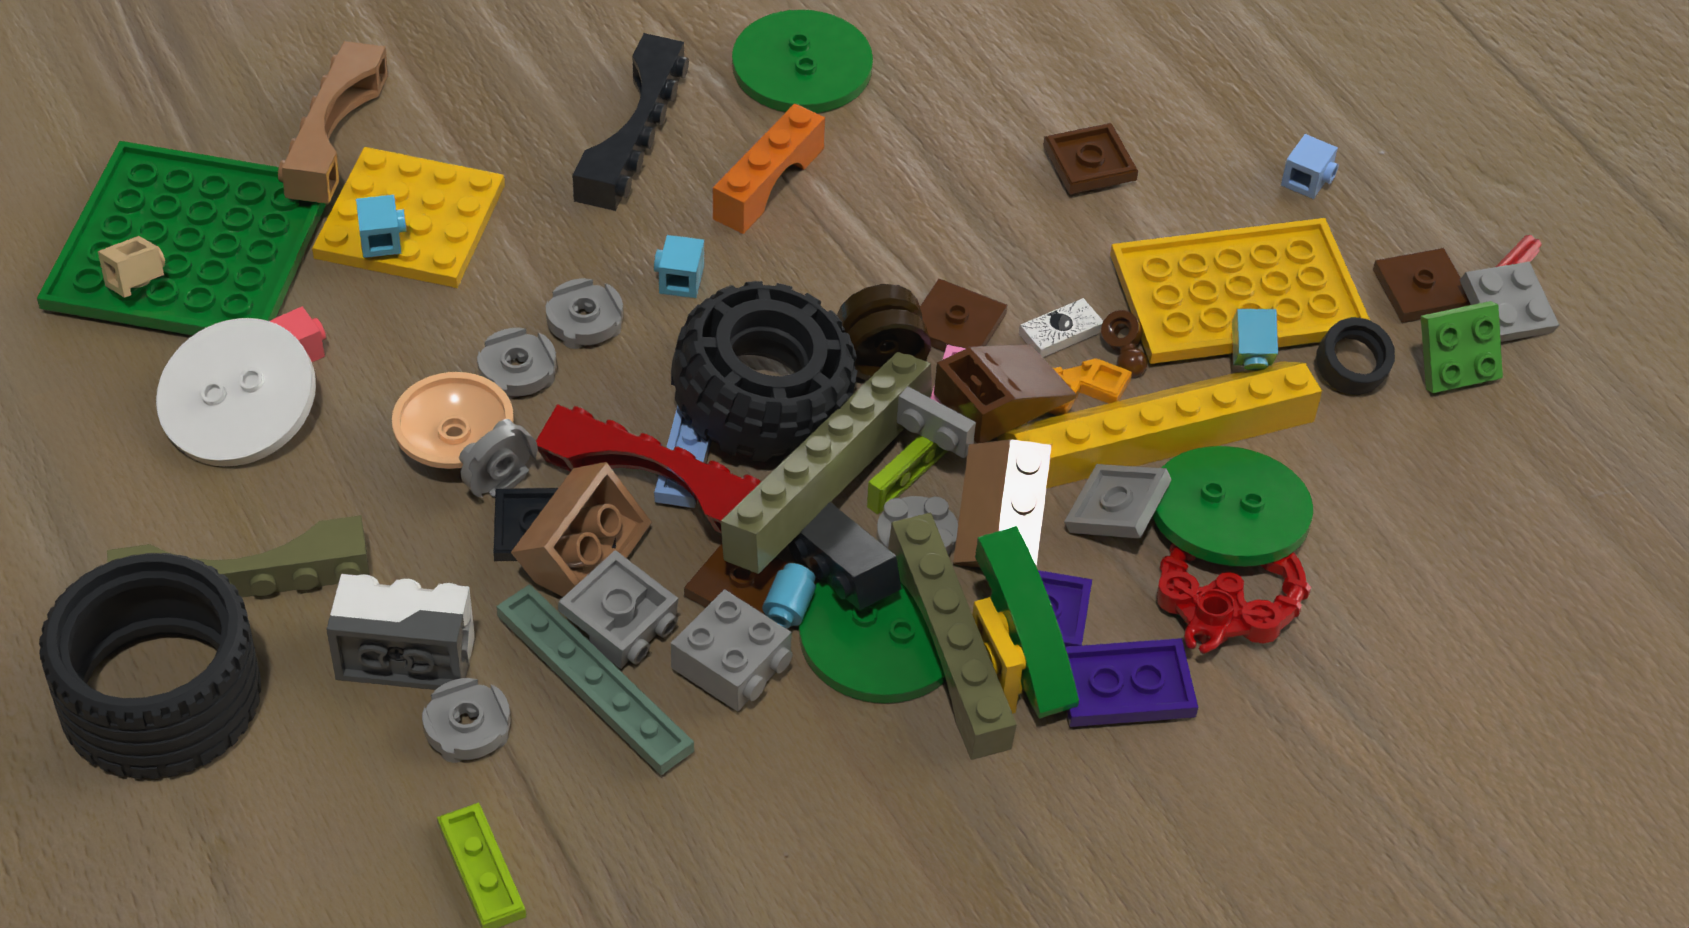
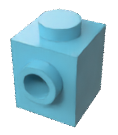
[356,195,407,258]
[654,235,704,298]
[1232,309,1278,371]

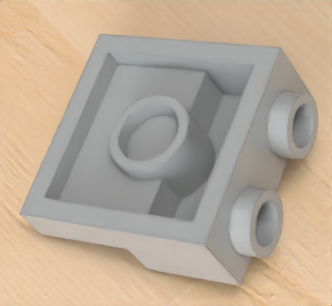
[558,550,679,669]

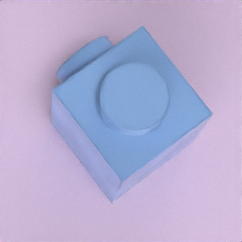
[1281,134,1339,199]

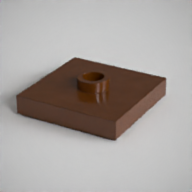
[1043,123,1138,195]
[1373,248,1471,322]
[920,279,1007,352]
[684,544,788,616]

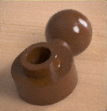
[1101,310,1148,378]

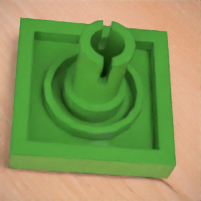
[1421,301,1503,393]

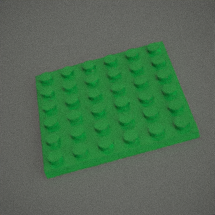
[37,141,326,335]

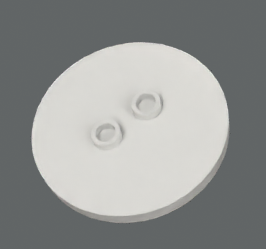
[156,318,316,467]

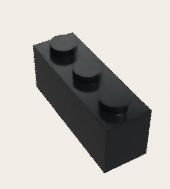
[788,502,902,610]

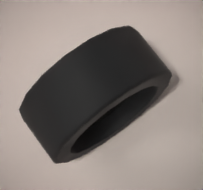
[1316,317,1395,395]

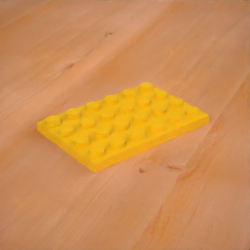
[1110,218,1370,364]

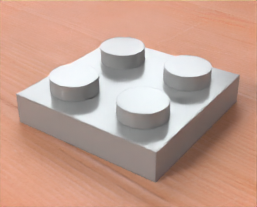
[1460,262,1559,342]
[1064,464,1172,538]

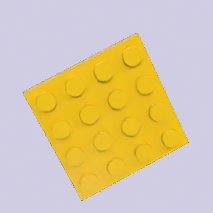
[312,147,505,288]

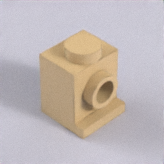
[98,236,165,298]

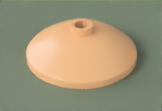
[392,372,514,469]

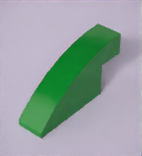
[975,526,1079,718]

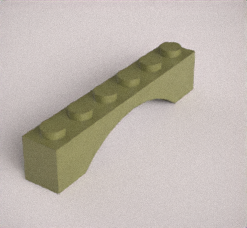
[888,512,1017,760]
[107,515,370,597]

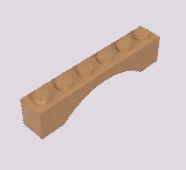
[278,41,388,204]

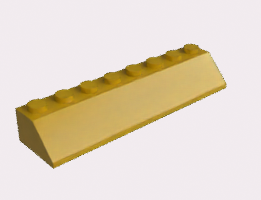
[997,361,1322,489]

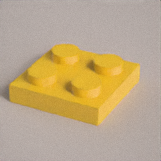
[972,597,1026,714]

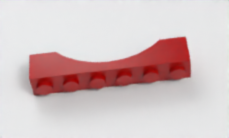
[536,404,762,534]

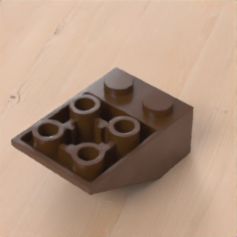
[934,344,1076,443]

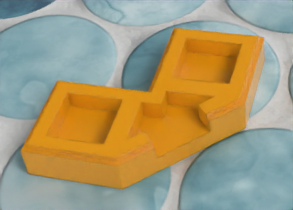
[1049,358,1132,416]

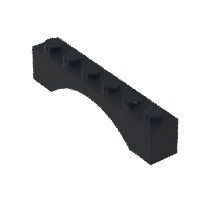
[572,33,689,211]

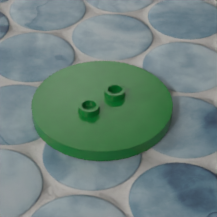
[732,10,873,113]
[1153,446,1313,566]
[799,579,946,703]

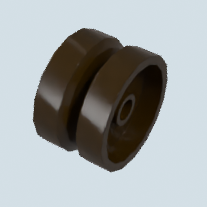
[837,284,931,381]

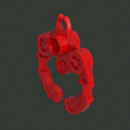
[1156,543,1311,654]

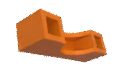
[713,103,825,234]

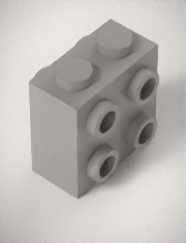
[671,589,793,712]

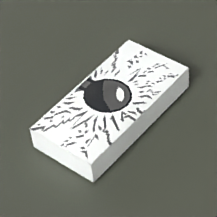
[1019,298,1103,357]

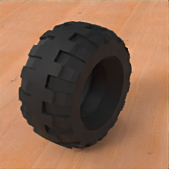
[671,281,858,462]

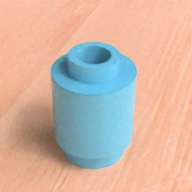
[762,563,816,628]

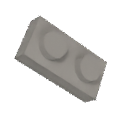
[897,386,976,458]

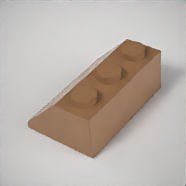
[953,439,1052,568]
[511,462,652,597]

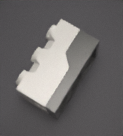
[326,574,475,690]

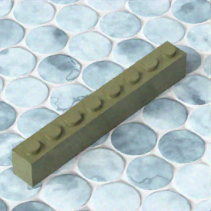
[721,352,932,574]

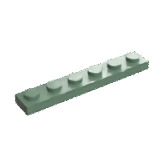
[496,584,694,775]

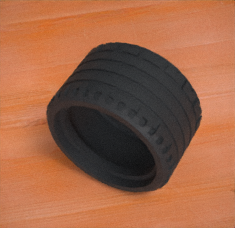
[39,553,261,779]

